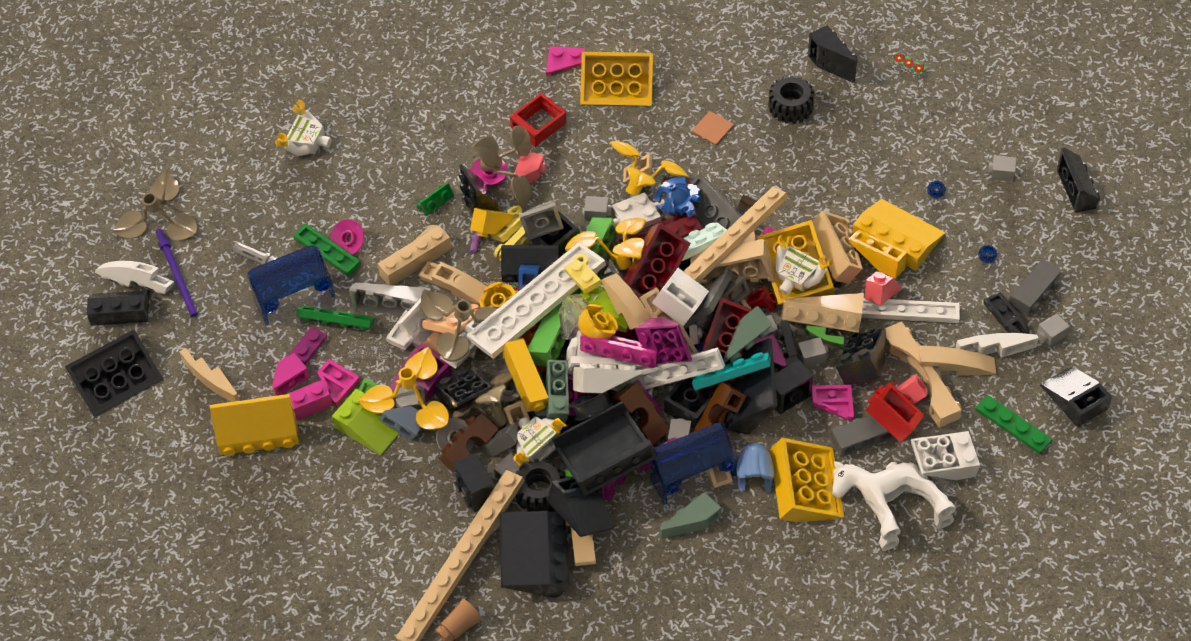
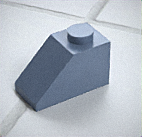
[378,406,421,441]

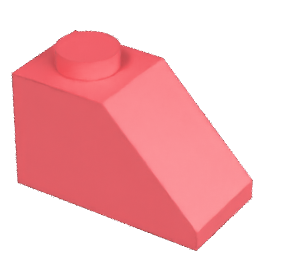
[512,152,546,183]
[865,272,902,305]

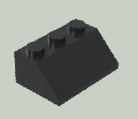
[1057,148,1100,213]
[501,245,559,285]
[86,290,150,326]

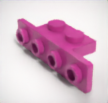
[580,334,657,368]

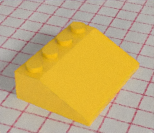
[580,52,654,106]
[852,199,945,271]
[757,220,835,305]
[210,394,299,456]
[770,438,844,522]

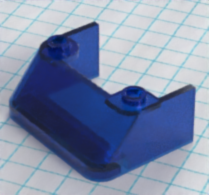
[247,245,335,325]
[650,423,737,505]

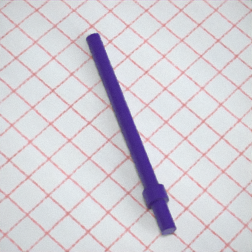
[155,229,198,317]

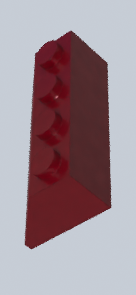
[618,212,702,261]
[623,223,691,304]
[699,298,753,383]

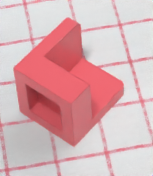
[897,374,928,405]

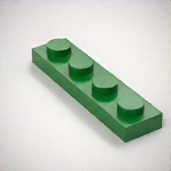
[293,224,361,277]
[296,306,375,330]
[975,395,1052,455]

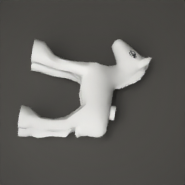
[832,461,956,551]

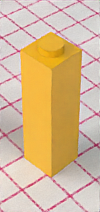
[502,339,549,412]

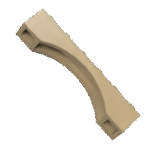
[885,321,962,428]

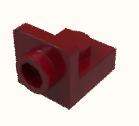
[746,286,777,312]

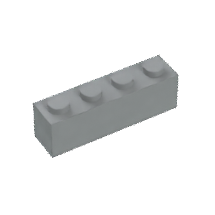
[349,282,431,314]

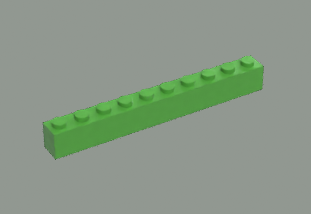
[527,217,617,366]

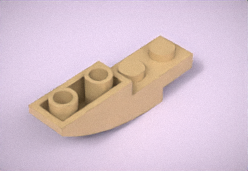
[418,261,487,305]

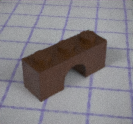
[693,382,747,446]
[611,383,669,445]
[438,413,498,472]

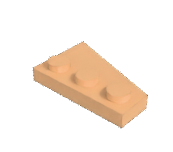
[422,304,481,335]

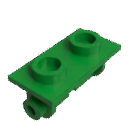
[416,183,454,216]

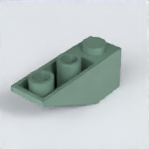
[723,306,772,364]
[545,360,569,423]
[659,492,721,539]

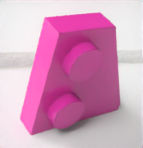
[546,46,585,76]
[317,359,360,407]
[812,385,854,421]

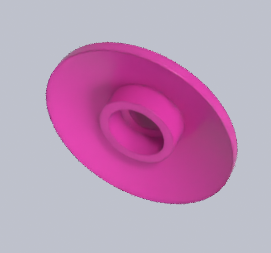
[471,158,508,186]
[330,219,364,255]

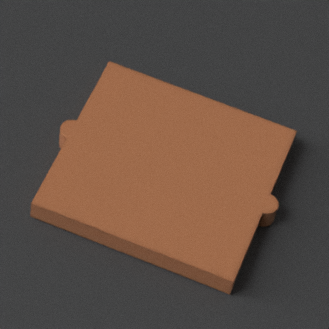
[692,111,734,145]

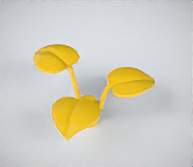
[609,141,689,196]
[565,218,646,270]
[358,347,449,430]

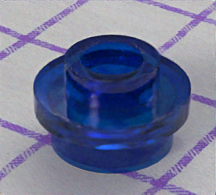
[927,180,946,198]
[978,245,997,263]

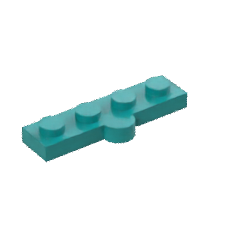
[692,353,771,390]

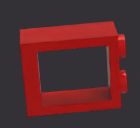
[510,93,567,147]
[866,382,924,443]

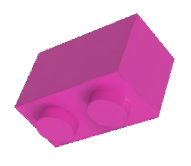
[288,380,332,420]

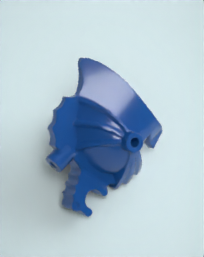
[654,176,702,218]

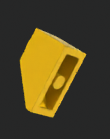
[470,208,513,237]

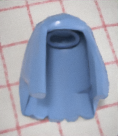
[736,443,775,492]

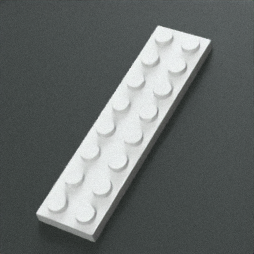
[467,242,606,359]

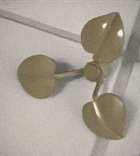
[472,125,532,209]
[112,170,197,241]
[421,289,498,361]
[448,371,512,428]

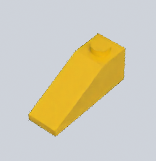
[849,229,908,279]

